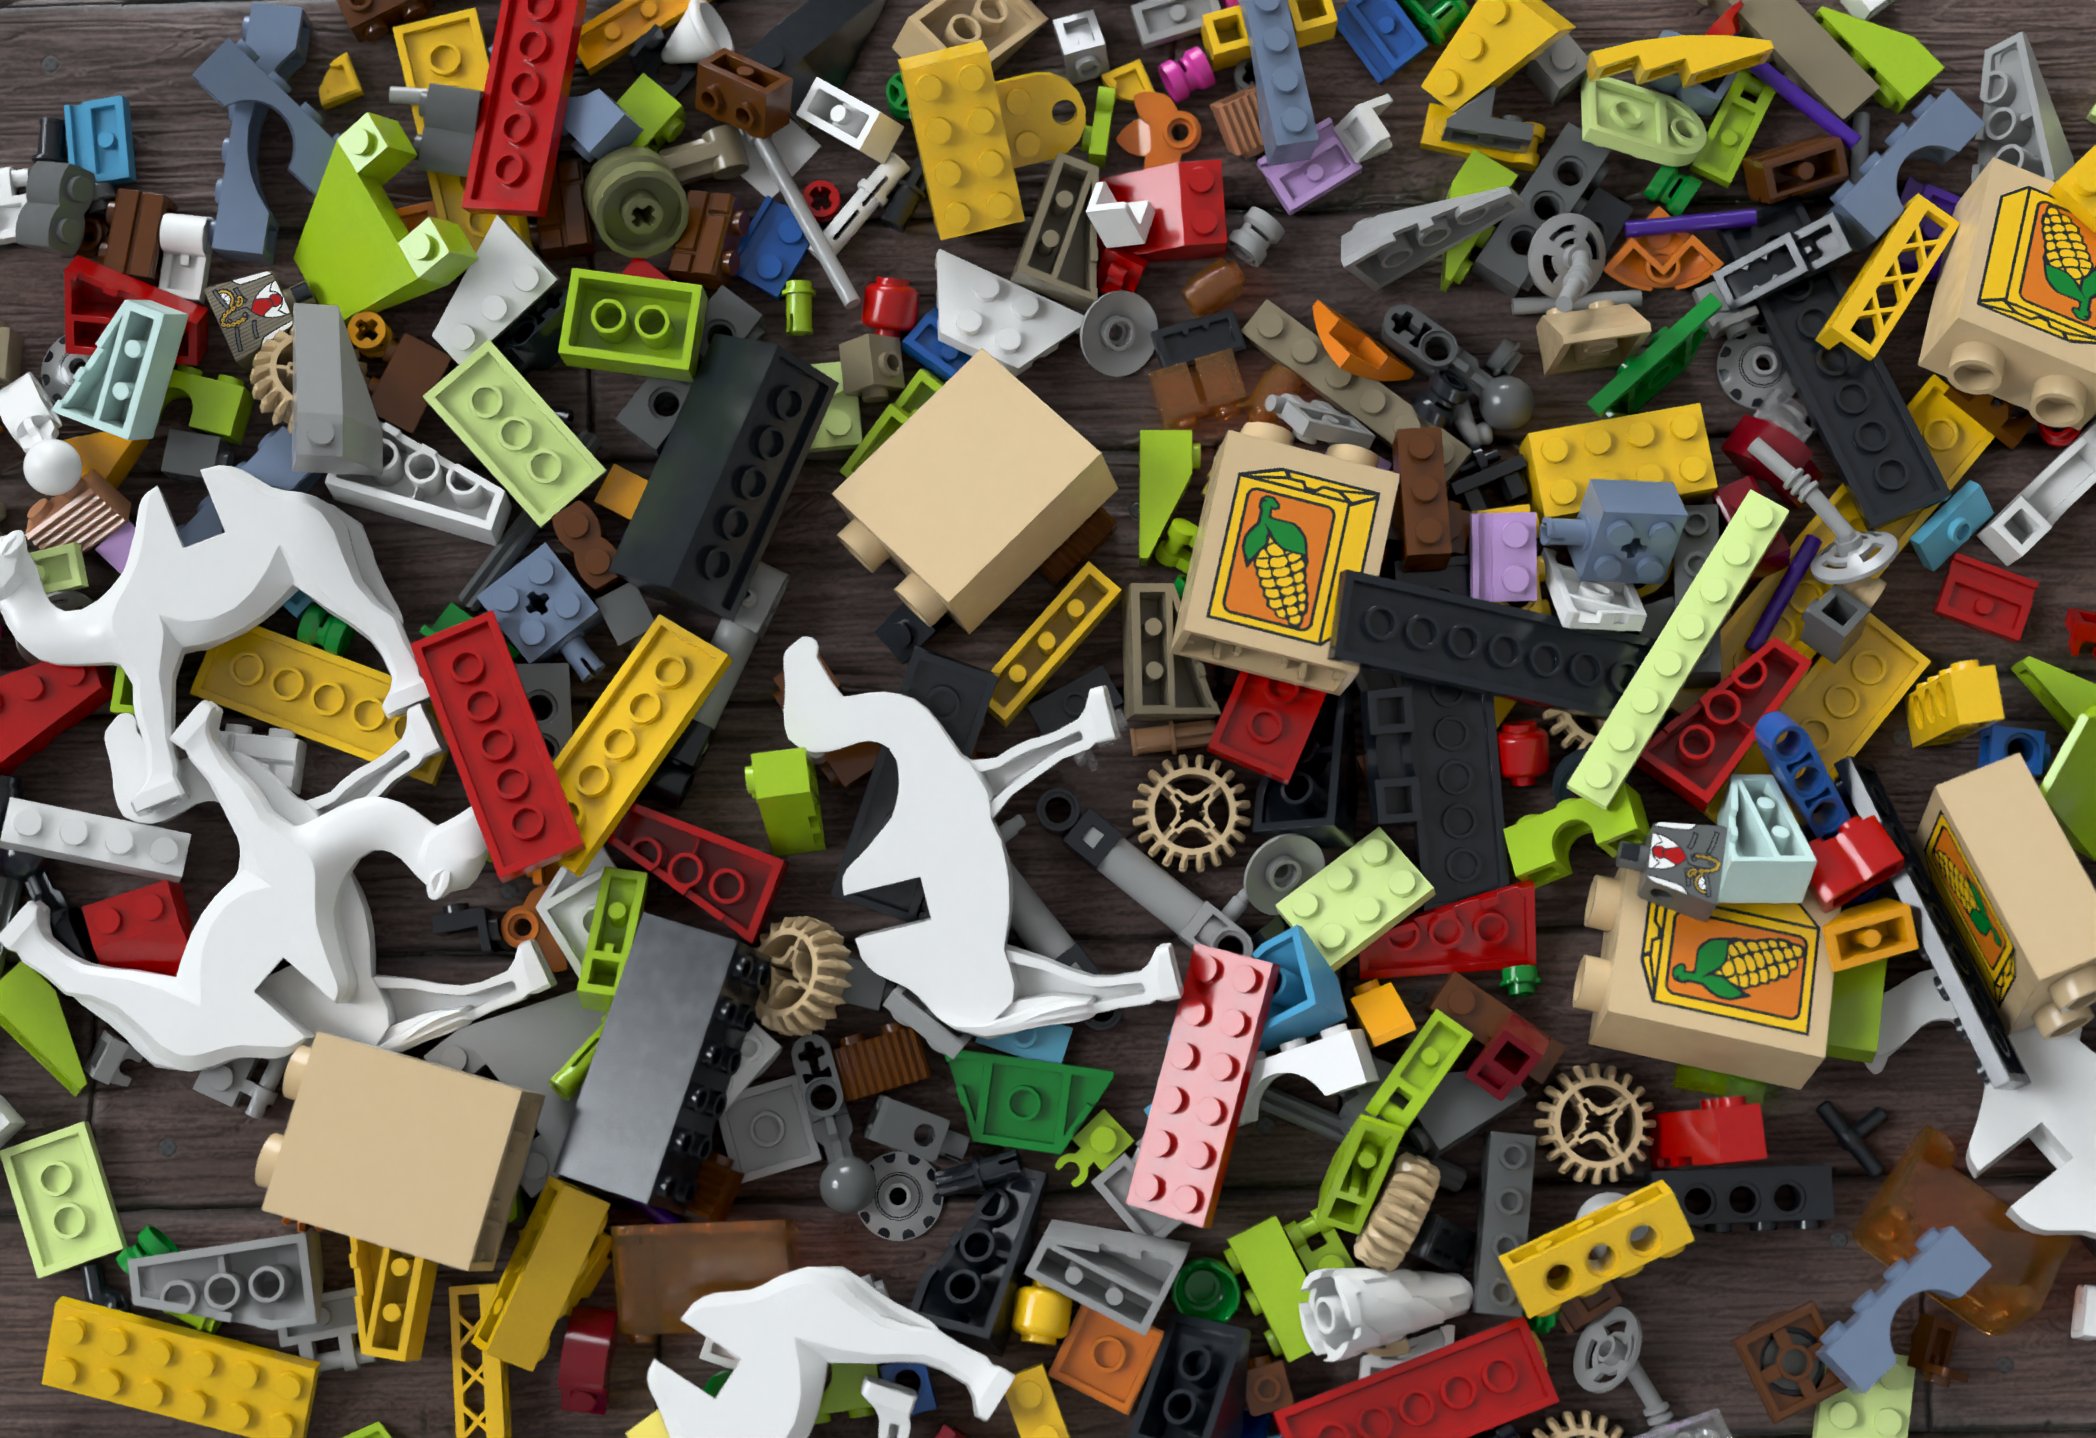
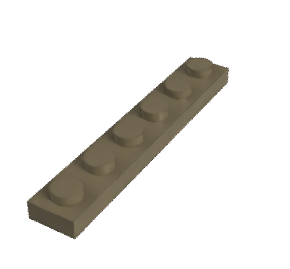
[1241,299,1472,486]

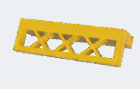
[1815,193,1960,361]
[449,1283,512,1438]

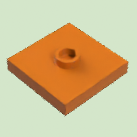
[1047,1304,1165,1415]

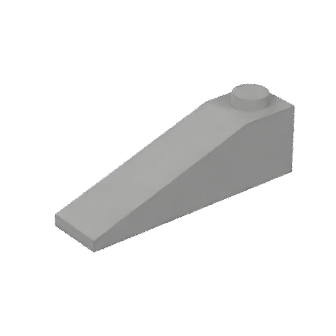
[1971,31,2075,183]
[1341,186,1526,291]
[292,303,383,476]
[128,1231,325,1330]

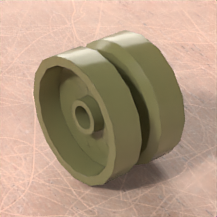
[583,146,689,258]

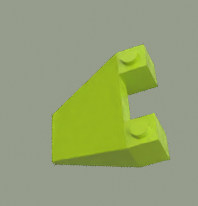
[293,112,479,325]
[2039,705,2096,861]

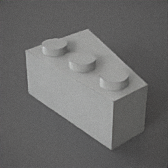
[1024,1219,1191,1336]

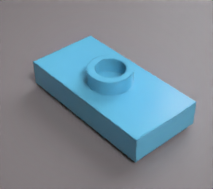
[1909,480,1994,572]
[975,1024,1073,1063]

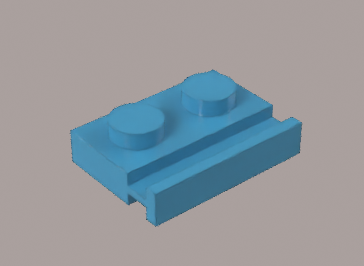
[64,95,136,186]

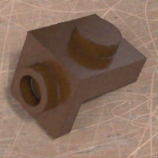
[1907,1313,1969,1388]
[1245,1354,1294,1416]

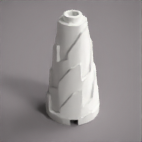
[1299,1268,1474,1362]

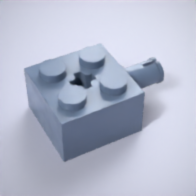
[1539,479,1688,584]
[476,542,605,683]

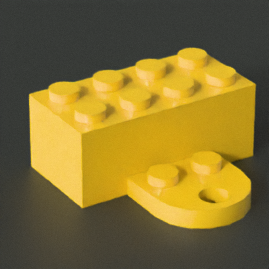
[898,40,1086,240]
[1519,403,1718,599]

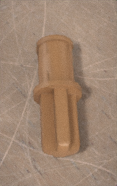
[1130,720,1216,756]

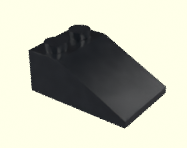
[1128,1312,1251,1438]

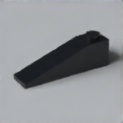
[744,0,888,133]
[1252,682,1357,848]
[909,1168,1049,1357]

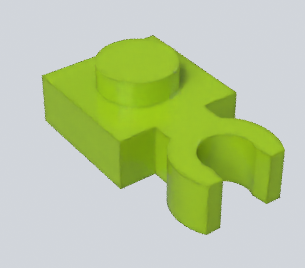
[1081,86,1116,168]
[1055,1109,1134,1187]

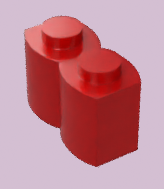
[1808,815,1904,913]

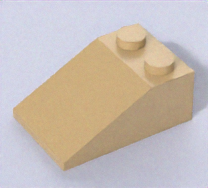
[892,0,1048,73]
[1536,300,1651,376]

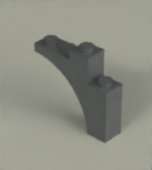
[1305,1025,1527,1161]

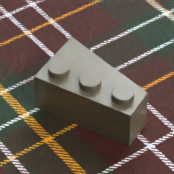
[1010,152,1099,311]
[1121,583,1221,721]

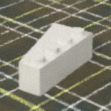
[325,421,512,546]

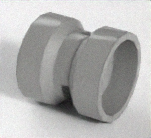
[1227,206,1285,267]

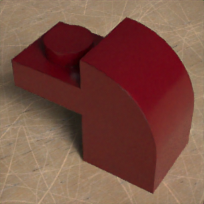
[1720,414,1824,509]
[1465,1012,1551,1102]
[558,1306,618,1415]

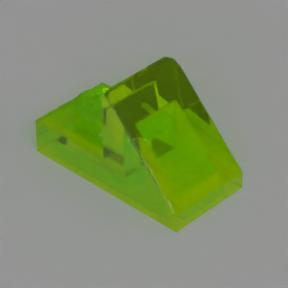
[1672,1063,1767,1106]

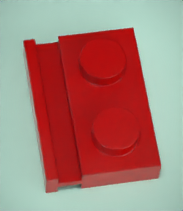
[1932,552,2039,644]

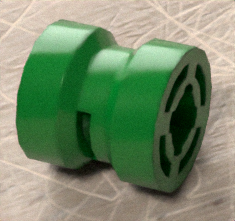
[1643,165,1703,216]
[297,602,355,657]
[116,1224,180,1275]

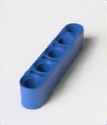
[1755,711,1882,903]

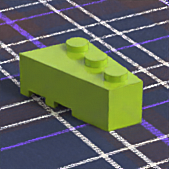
[745,747,826,856]

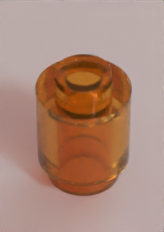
[1180,258,1246,318]
[1243,364,1303,427]

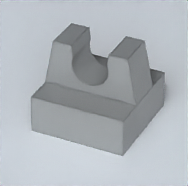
[84,1029,143,1087]

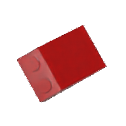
[1097,159,1227,265]
[82,880,194,977]

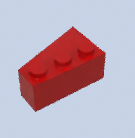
[64,255,208,366]
[0,662,114,776]
[1645,1095,1767,1168]

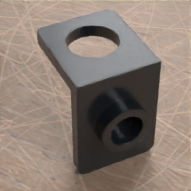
[628,24,697,99]

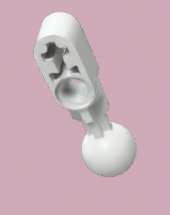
[0,372,82,496]

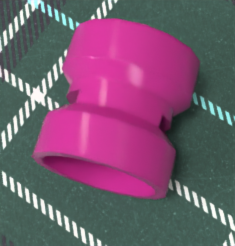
[1158,46,1215,104]

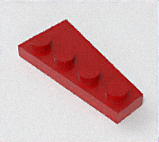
[1357,879,1536,980]

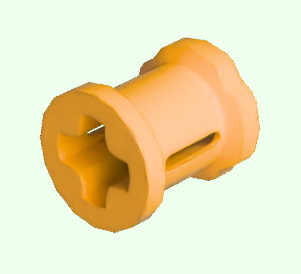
[347,311,394,359]

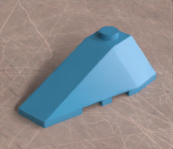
[1167,925,1347,1052]

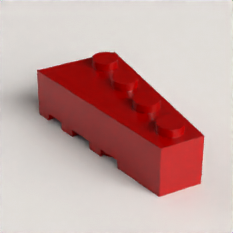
[1634,637,1812,813]
[607,802,790,944]

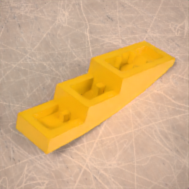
[1585,35,1774,88]

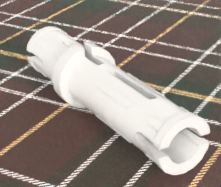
[808,152,910,259]

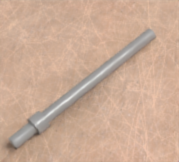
[742,130,861,309]

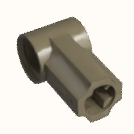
[659,125,750,186]

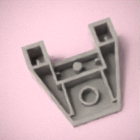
[424,990,607,1198]

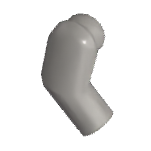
[1452,399,1493,446]

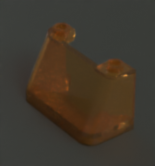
[1852,1125,2076,1336]
[611,1219,799,1343]

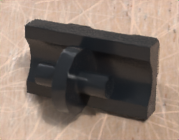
[1447,443,1529,512]

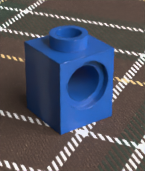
[1977,725,2050,778]
[880,1363,938,1415]

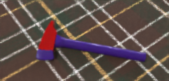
[1705,0,1862,150]

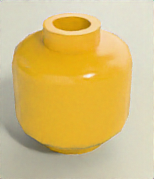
[1012,1279,1072,1346]

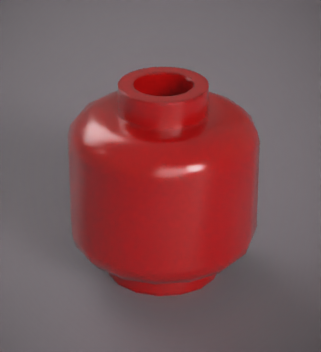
[861,277,919,339]
[1497,721,1551,786]

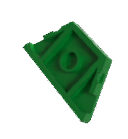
[1587,293,1723,418]
[944,1049,1115,1154]

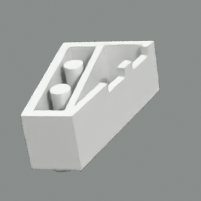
[432,215,562,364]

